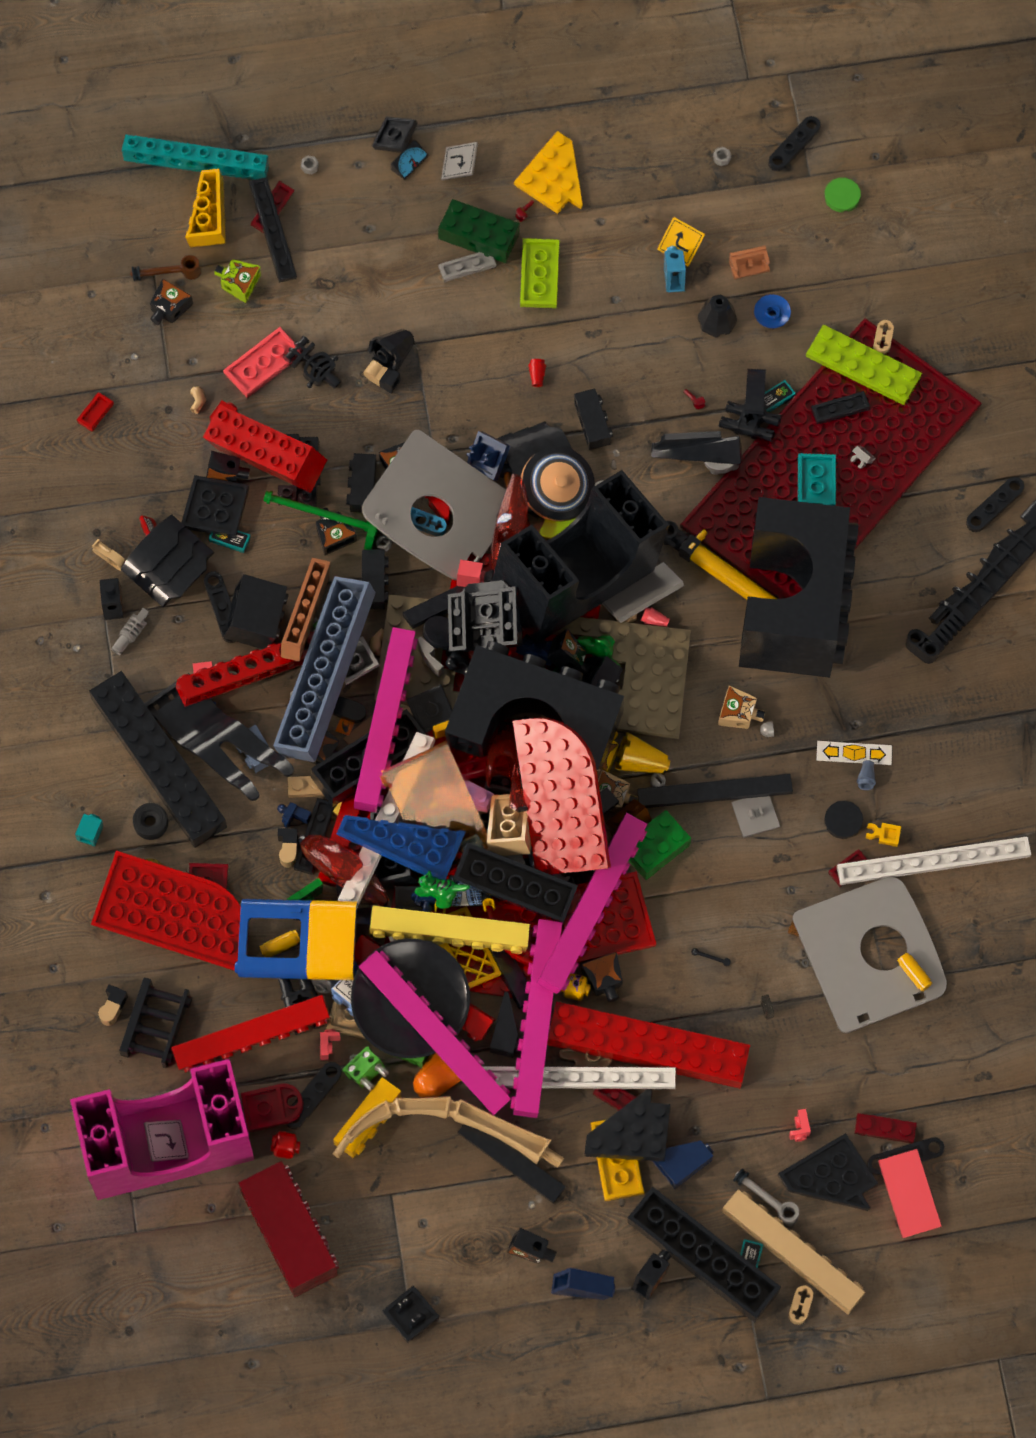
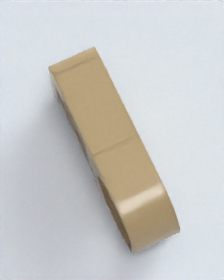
[92,539,126,571]

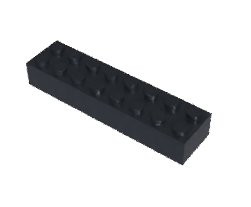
[627,1186,781,1323]

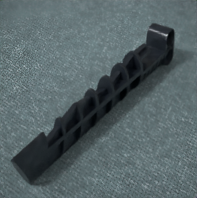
[905,500,1036,664]

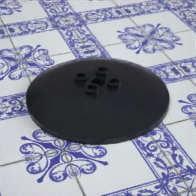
[351,939,470,1058]

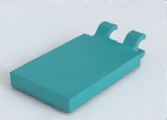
[798,453,836,506]

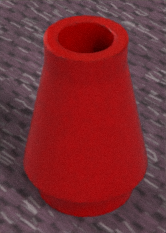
[528,359,547,387]

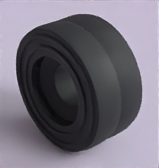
[133,803,168,840]

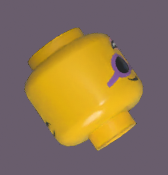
[561,973,591,1001]

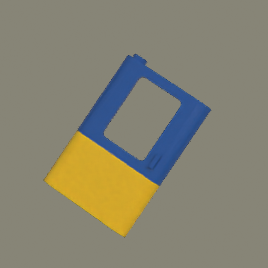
[235,899,359,980]

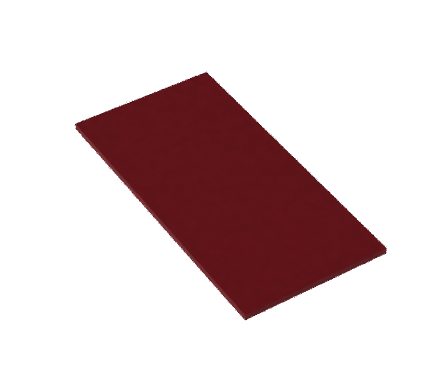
[680,318,982,599]

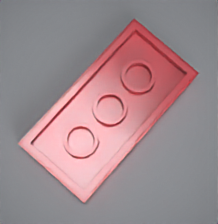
[223,327,302,398]
[878,1149,942,1238]

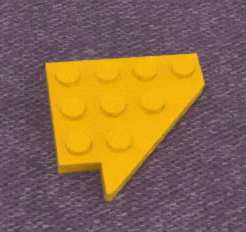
[514,131,583,214]

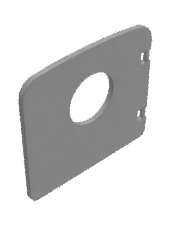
[362,430,518,580]
[792,877,947,1033]

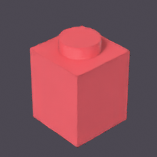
[457,560,486,587]

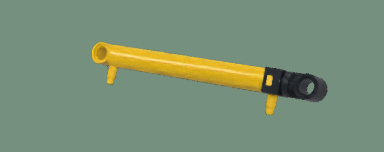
[663,521,777,600]

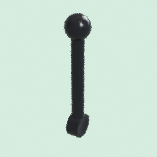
[691,948,731,967]

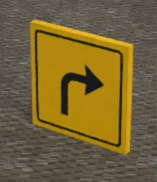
[657,217,705,267]

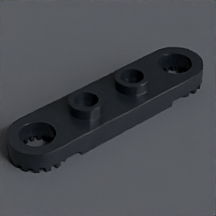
[768,116,821,172]
[966,477,1024,532]
[204,571,235,643]
[286,1062,342,1129]
[867,1137,945,1175]

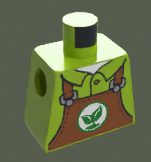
[214,260,261,303]

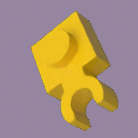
[865,823,901,847]

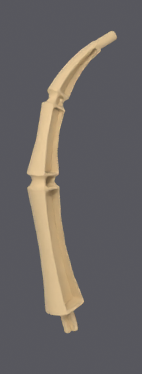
[333,1096,564,1168]

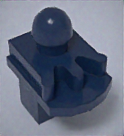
[277,802,311,828]
[411,893,436,912]

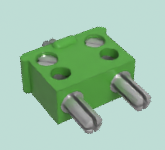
[343,1046,389,1090]

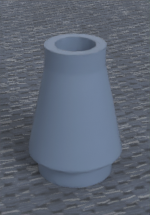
[857,760,876,790]

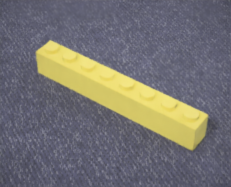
[369,906,530,954]

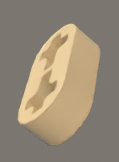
[873,320,894,355]
[789,1285,813,1325]

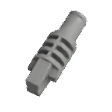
[111,608,149,655]

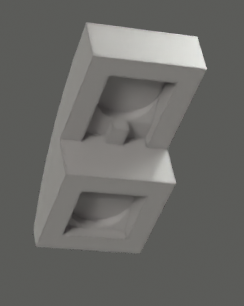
[418,636,444,678]

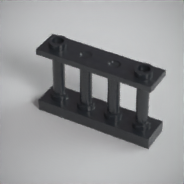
[119,977,192,1068]

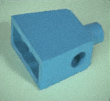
[664,246,686,292]

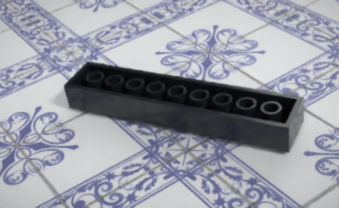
[89,670,227,848]

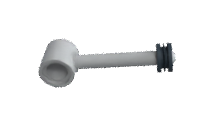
[733,1168,799,1227]

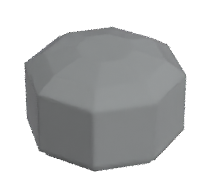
[713,147,731,166]
[301,156,319,175]

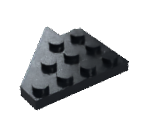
[585,1089,671,1162]
[778,1133,878,1211]

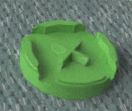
[824,178,861,212]

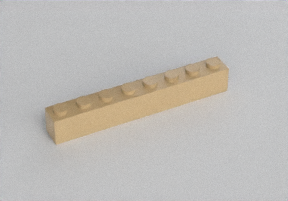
[722,1190,865,1315]

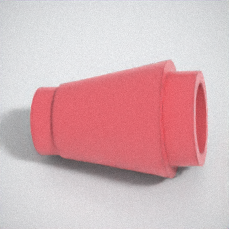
[640,607,670,627]

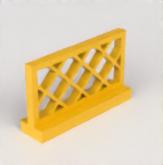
[438,906,501,988]

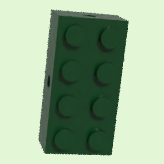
[438,199,520,264]

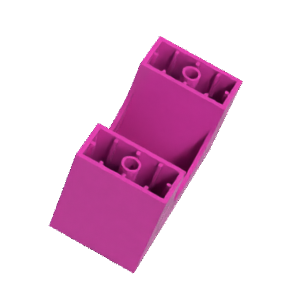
[70,1059,254,1200]

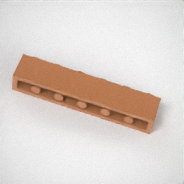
[281,558,330,662]

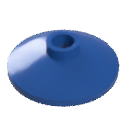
[754,294,791,328]

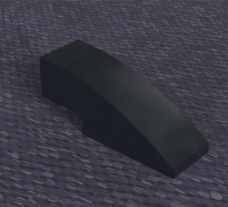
[745,369,766,414]

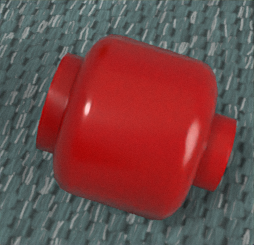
[270,1131,300,1159]

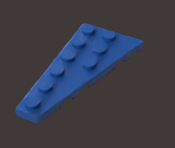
[336,815,466,880]

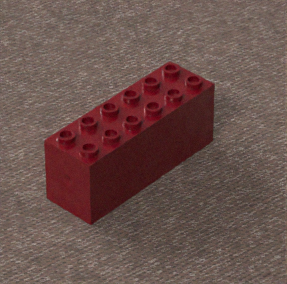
[238,1161,339,1298]

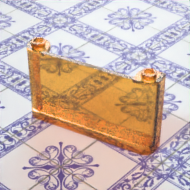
[379,741,489,866]

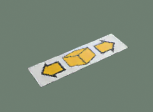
[817,741,892,765]

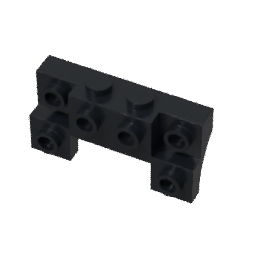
[278,434,321,507]

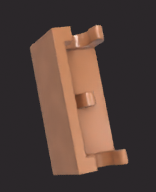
[729,246,770,279]

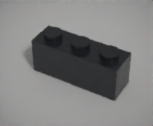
[574,388,613,450]
[346,453,377,513]
[362,550,389,609]

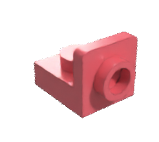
[320,1029,340,1061]
[789,1109,811,1142]

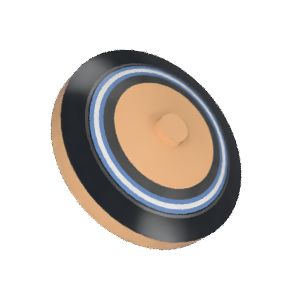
[521,446,595,521]

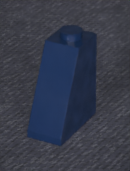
[652,1140,713,1189]
[551,1268,615,1300]

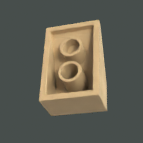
[487,793,531,856]

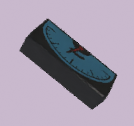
[391,140,428,180]

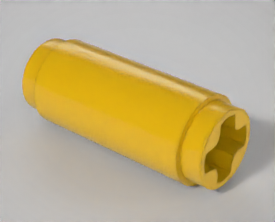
[260,930,300,958]
[897,952,932,992]

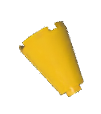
[615,733,670,774]

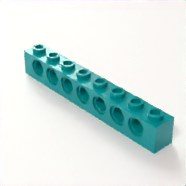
[122,134,269,180]

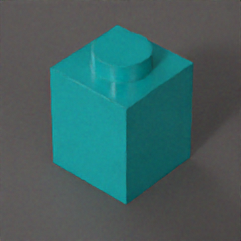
[75,814,104,847]

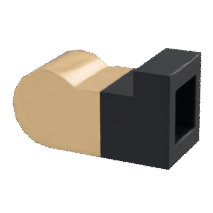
[363,360,400,394]
[278,828,298,868]
[98,984,128,1026]

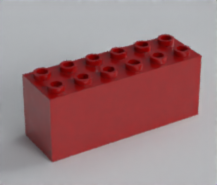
[202,405,328,493]

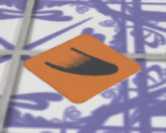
[335,718,355,736]

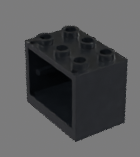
[223,574,289,649]

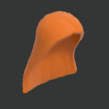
[413,1053,462,1098]

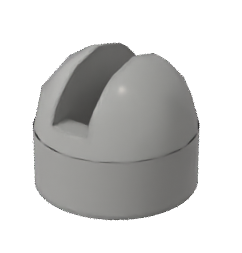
[376,535,392,552]
[760,721,774,737]
[650,773,666,787]

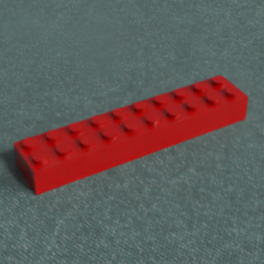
[547,1001,750,1089]

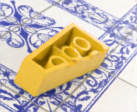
[185,169,226,247]

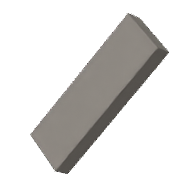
[438,252,496,282]

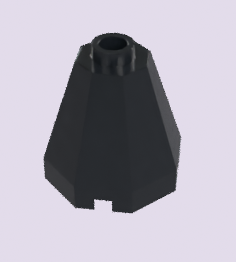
[697,294,737,338]
[368,329,414,371]

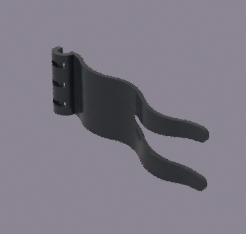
[145,673,294,801]

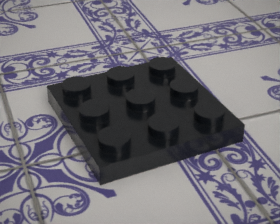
[181,475,249,538]

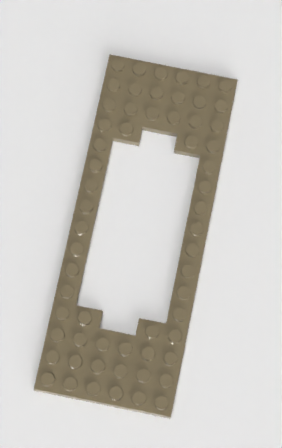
[374,595,691,739]

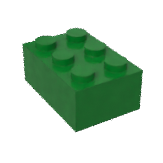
[628,810,691,880]

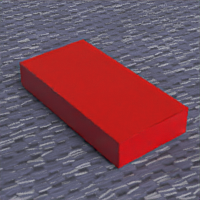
[77,392,114,432]

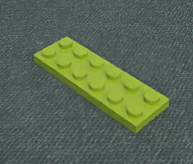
[806,325,922,405]

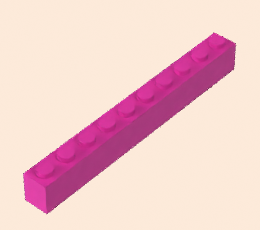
[354,627,418,813]
[537,813,647,994]
[510,919,562,1118]
[359,951,511,1115]

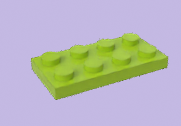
[520,238,559,308]

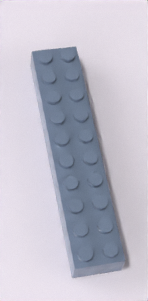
[273,576,376,762]

